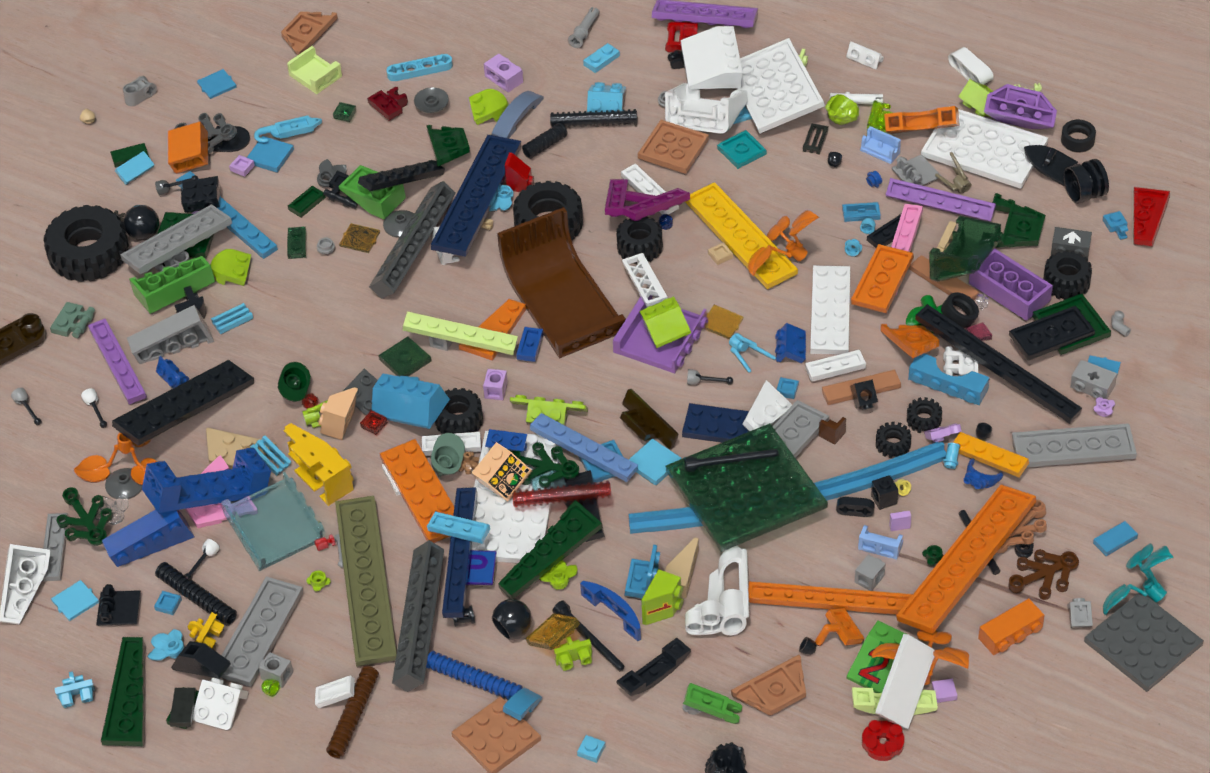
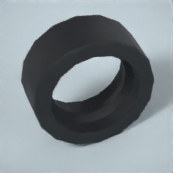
[1061,119,1096,152]
[941,292,979,328]

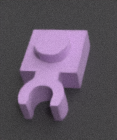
[924,423,962,442]

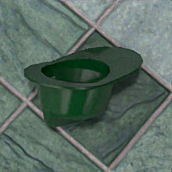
[278,362,311,402]

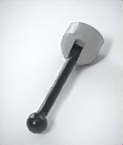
[687,369,733,385]
[11,388,42,425]

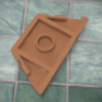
[281,12,338,55]
[731,655,806,716]

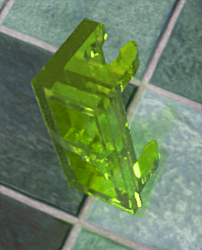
[867,100,893,134]

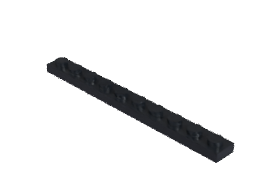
[915,304,1082,424]

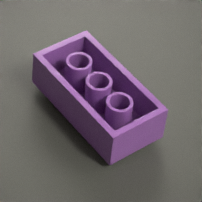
[969,248,1053,321]

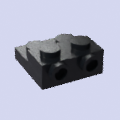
[181,176,220,213]

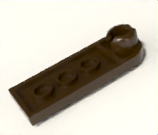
[0,313,46,365]

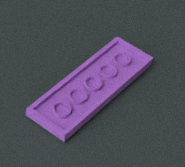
[652,0,758,28]

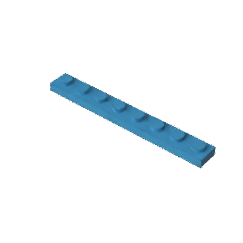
[176,171,278,259]

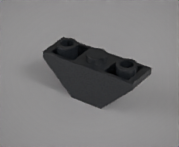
[171,641,231,679]

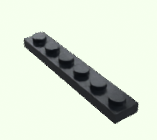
[358,160,445,192]

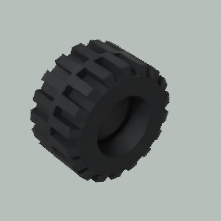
[616,216,663,264]
[1043,251,1092,300]
[435,388,483,434]

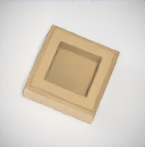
[708,242,733,265]

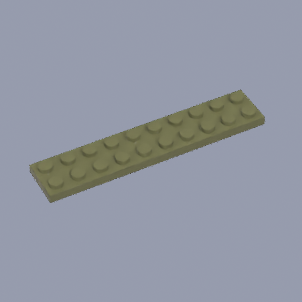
[335,496,397,667]

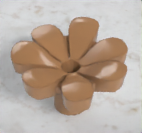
[458,451,479,474]

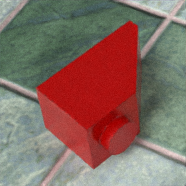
[505,152,534,192]

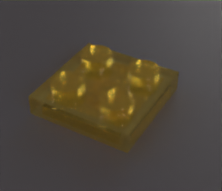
[525,613,580,650]

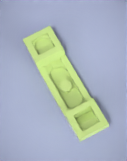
[852,687,938,715]

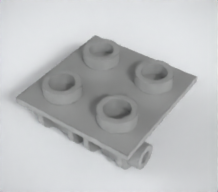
[892,155,941,186]

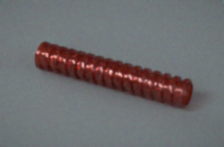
[512,480,611,509]

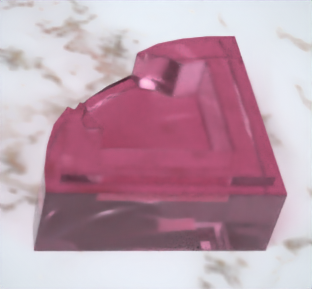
[966,322,992,341]

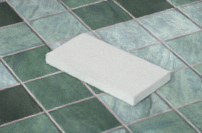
[875,634,935,729]

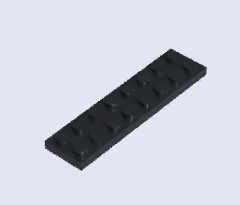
[112,360,254,446]

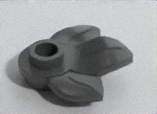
[317,159,347,187]

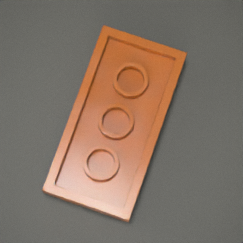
[851,244,914,313]

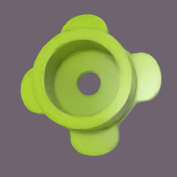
[306,570,331,591]

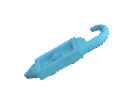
[254,115,322,143]

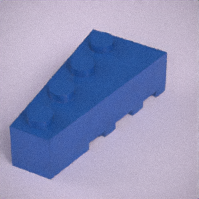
[102,510,195,567]

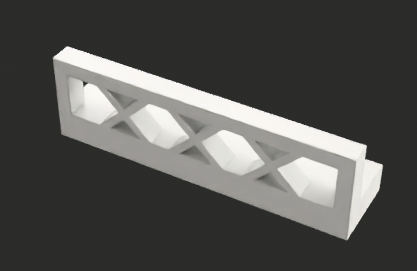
[622,253,668,307]

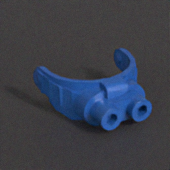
[964,459,1003,489]

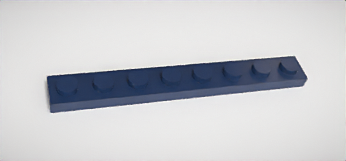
[442,487,477,618]

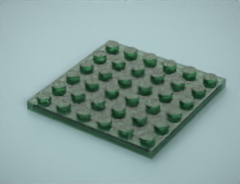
[665,423,828,552]

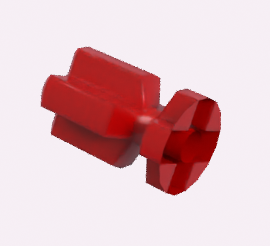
[314,534,336,551]

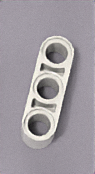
[948,47,994,84]

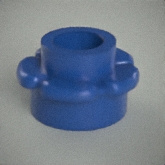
[866,171,882,188]

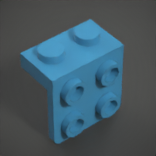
[624,544,660,599]

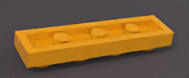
[953,432,1029,478]

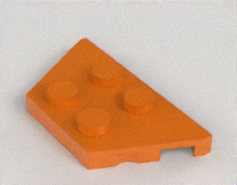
[881,324,939,358]

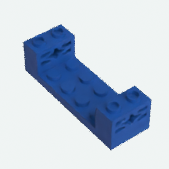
[142,448,271,513]

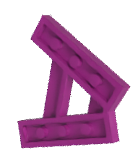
[605,179,690,221]

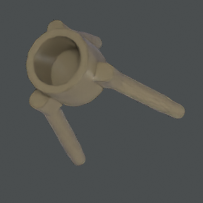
[935,152,972,193]

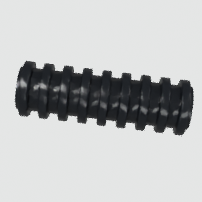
[522,123,568,159]

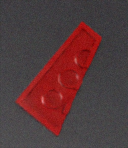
[1134,187,1170,246]

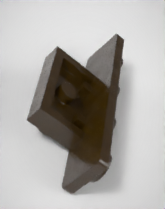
[620,389,679,449]

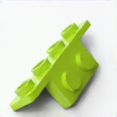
[510,395,588,425]

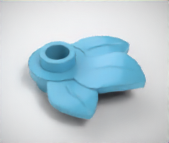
[489,185,514,211]
[147,629,184,661]

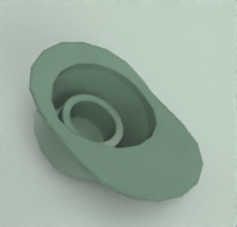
[431,433,465,477]

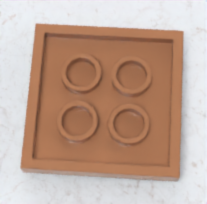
[638,120,709,174]
[452,696,541,773]

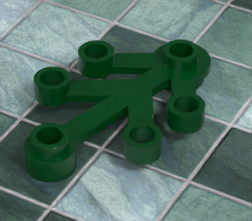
[509,442,579,489]
[56,487,113,546]

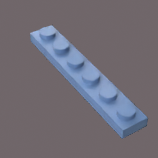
[530,413,638,482]

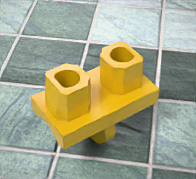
[187,612,225,649]

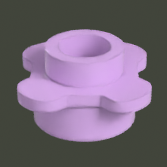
[1093,397,1115,417]

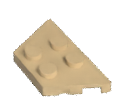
[206,428,277,469]

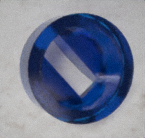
[658,214,673,230]

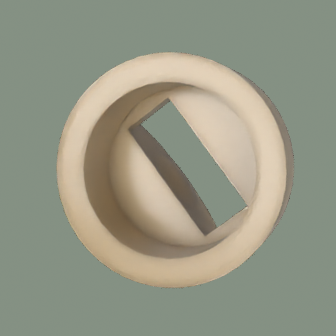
[80,109,95,124]

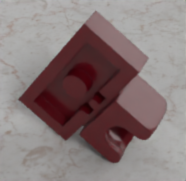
[367,87,408,121]

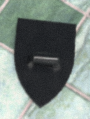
[1024,145,1078,186]

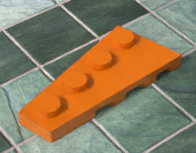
[459,299,526,361]

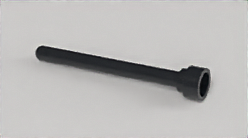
[684,449,779,473]
[552,600,624,671]

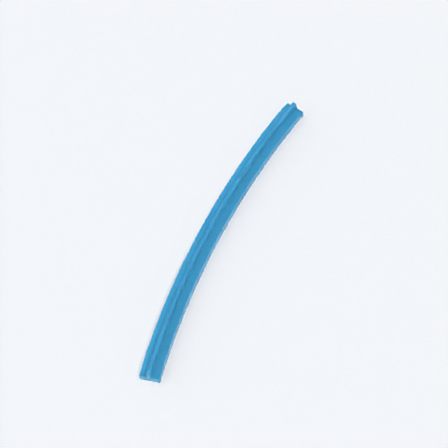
[629,442,946,534]

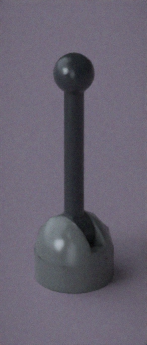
[155,175,199,195]

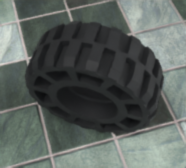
[43,205,129,282]

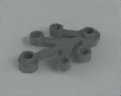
[174,113,237,154]

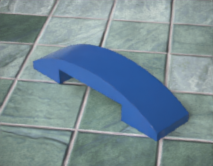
[580,581,641,641]

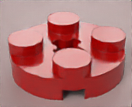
[862,720,905,761]

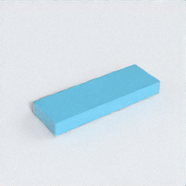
[427,511,490,544]

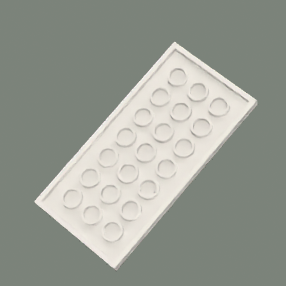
[471,431,560,563]

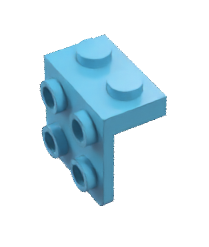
[587,82,626,112]

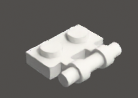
[943,346,978,376]

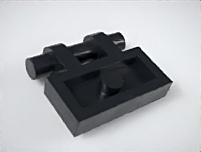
[323,170,358,209]

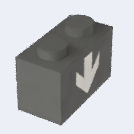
[1051,227,1092,259]

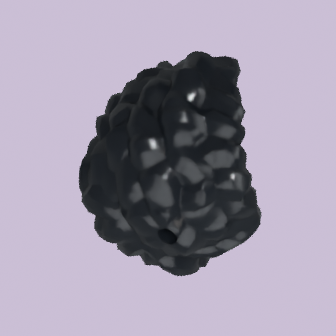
[705,742,748,773]

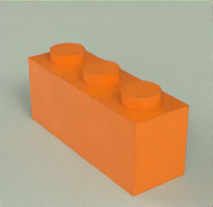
[978,598,1045,656]

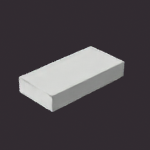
[315,675,355,708]

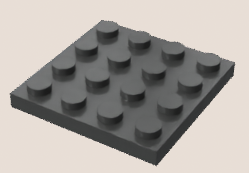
[1084,593,1204,692]

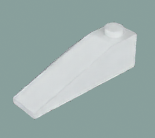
[0,544,50,625]

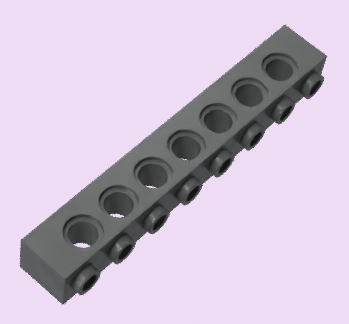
[369,181,456,299]
[392,540,444,692]

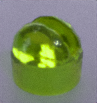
[261,679,280,697]

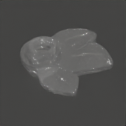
[95,494,129,525]

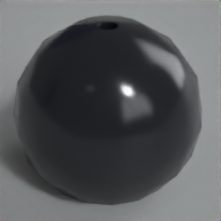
[123,205,159,240]
[492,599,532,640]

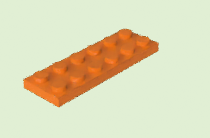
[380,439,454,543]

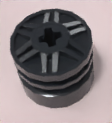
[1063,159,1109,203]

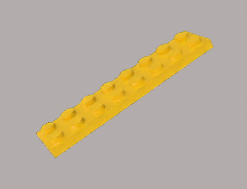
[685,182,798,289]

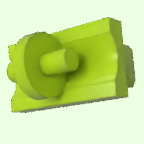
[554,636,592,671]

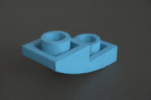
[503,687,542,721]

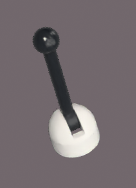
[81,388,107,428]
[185,539,220,579]

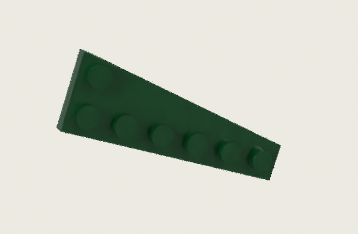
[498,501,603,599]
[101,637,144,747]

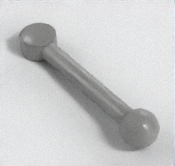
[334,534,343,568]

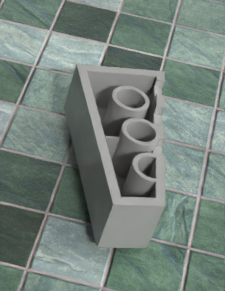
[127,305,214,364]

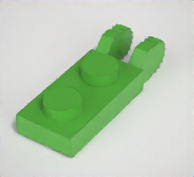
[683,683,743,724]

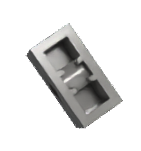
[1070,360,1117,399]

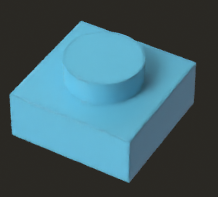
[577,735,606,763]

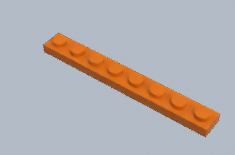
[748,581,913,615]

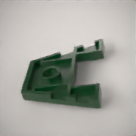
[980,193,1046,248]

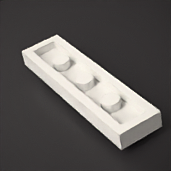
[621,164,679,217]

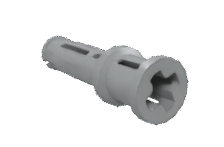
[568,7,600,48]

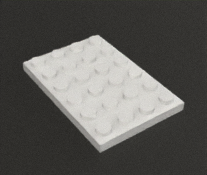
[736,38,825,134]
[921,106,1048,189]

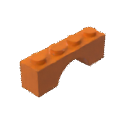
[884,106,960,134]

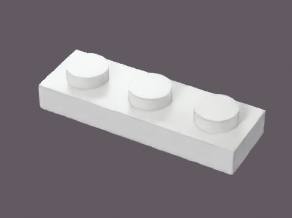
[805,350,866,382]
[422,432,481,456]

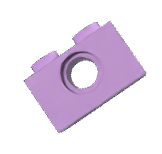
[484,54,523,92]

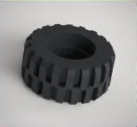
[513,181,583,241]

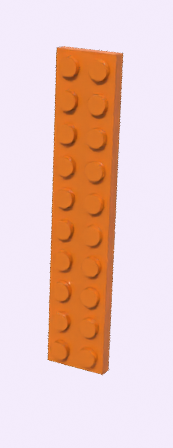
[896,485,1036,634]

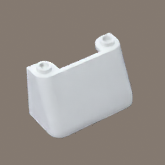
[665,83,747,134]

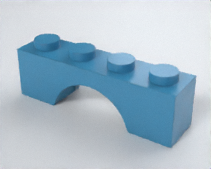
[908,354,990,405]

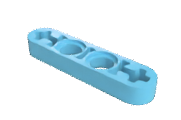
[386,54,453,81]

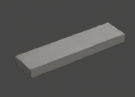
[42,513,68,581]

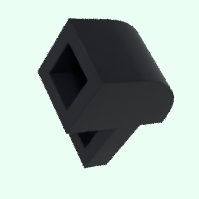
[174,286,206,319]

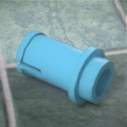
[943,443,960,469]

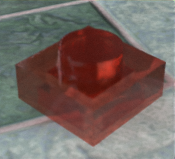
[360,410,388,435]

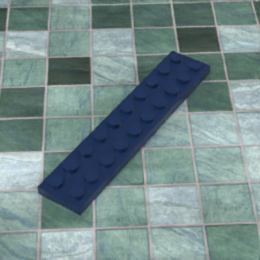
[431,134,521,257]

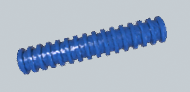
[426,651,523,700]

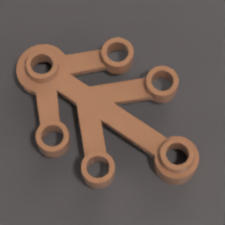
[997,500,1047,553]

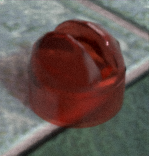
[302,393,319,409]

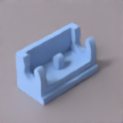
[860,126,901,164]
[858,525,903,560]

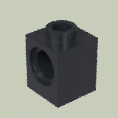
[850,379,878,410]
[871,475,898,510]

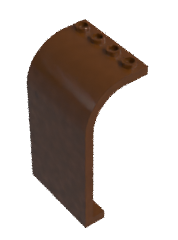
[497,207,626,359]

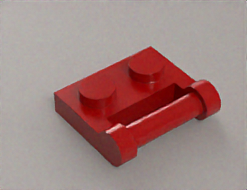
[665,22,698,52]

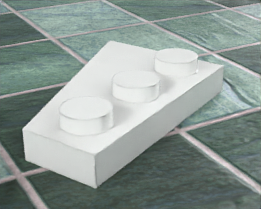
[743,380,792,437]

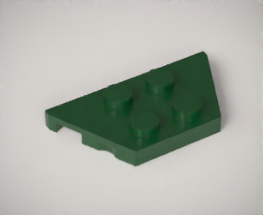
[426,125,470,166]

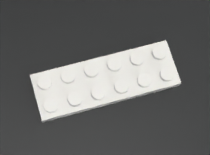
[810,265,850,355]

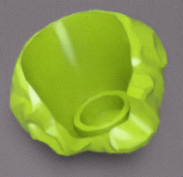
[825,94,859,125]

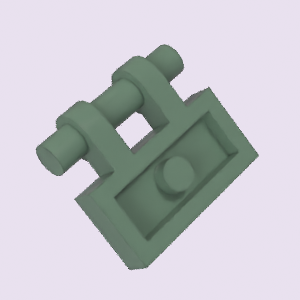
[50,302,95,338]

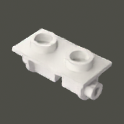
[846,41,884,69]

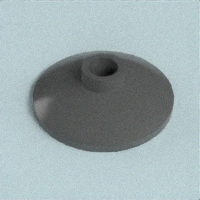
[414,87,449,113]
[383,210,414,238]
[105,468,142,500]

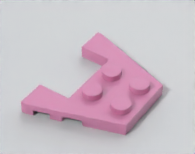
[185,455,258,528]

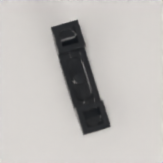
[616,638,691,696]

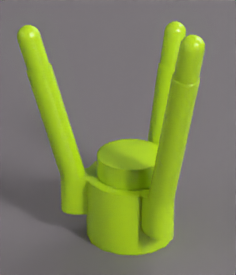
[302,400,328,428]

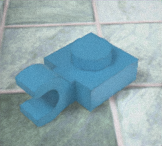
[1103,211,1128,240]

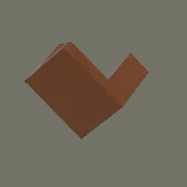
[819,417,846,445]

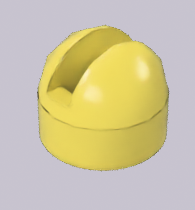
[895,479,911,496]

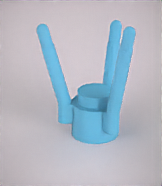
[729,333,776,373]

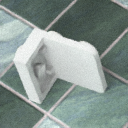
[193,678,249,730]

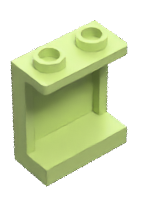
[287,46,342,94]

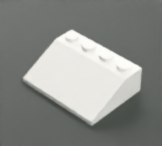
[681,26,743,89]

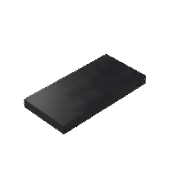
[1009,306,1095,361]

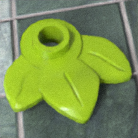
[539,560,578,590]

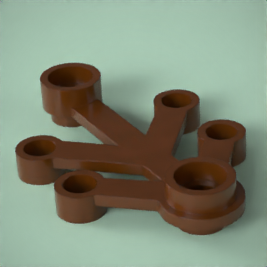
[1008,549,1079,600]

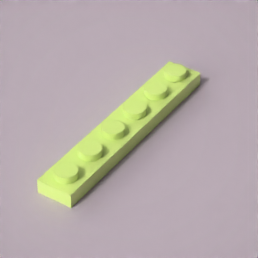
[403,311,518,355]

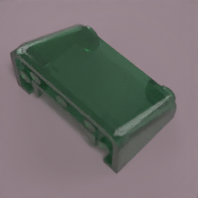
[929,216,1003,282]

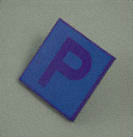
[467,550,497,585]

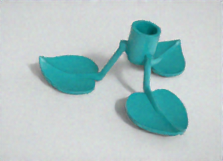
[1103,543,1173,615]

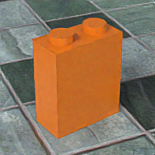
[168,122,208,174]

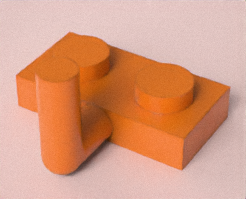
[815,608,864,646]

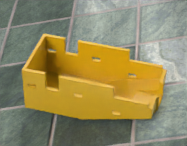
[283,423,354,506]

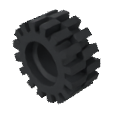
[906,397,942,434]
[876,422,912,459]

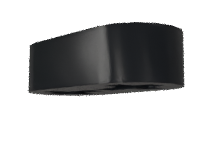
[836,497,875,517]

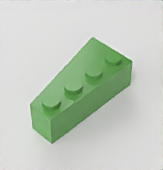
[129,256,215,314]

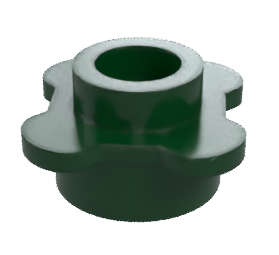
[922,545,944,566]

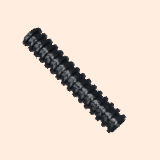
[550,109,637,127]
[155,562,237,626]

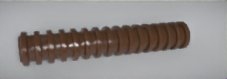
[326,666,379,758]

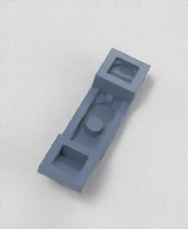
[492,91,544,138]

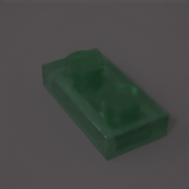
[287,226,307,259]

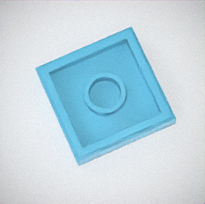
[629,439,682,485]

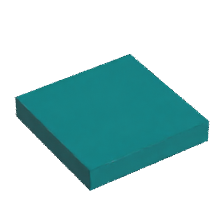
[717,130,767,169]

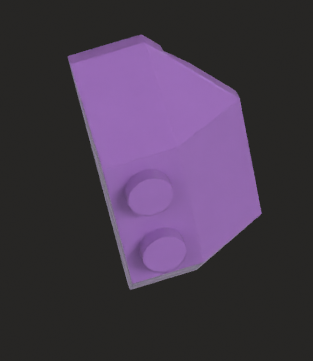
[984,84,1057,129]

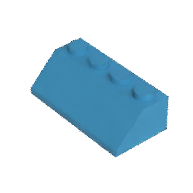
[371,373,450,429]

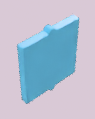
[51,580,99,621]

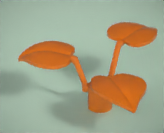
[748,210,819,276]
[74,433,157,485]
[872,630,969,685]

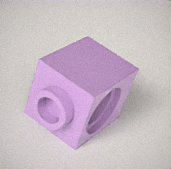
[483,369,508,400]

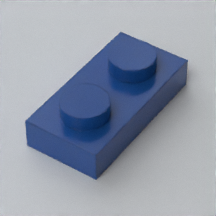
[516,327,543,362]

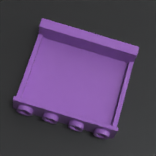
[613,295,709,374]

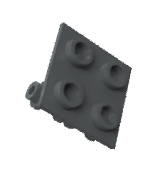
[343,368,378,419]

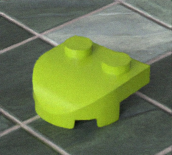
[469,89,509,125]
[210,249,251,286]

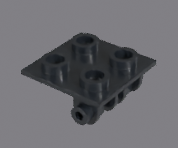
[96,584,141,626]

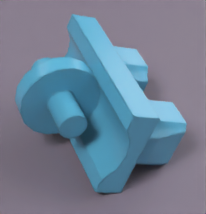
[54,671,95,708]

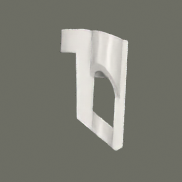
[685,545,749,636]

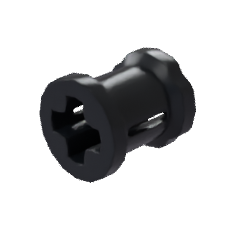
[453,605,475,627]

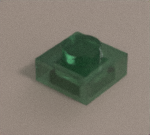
[333,102,356,122]

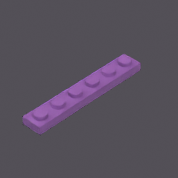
[886,178,996,222]
[88,319,147,404]

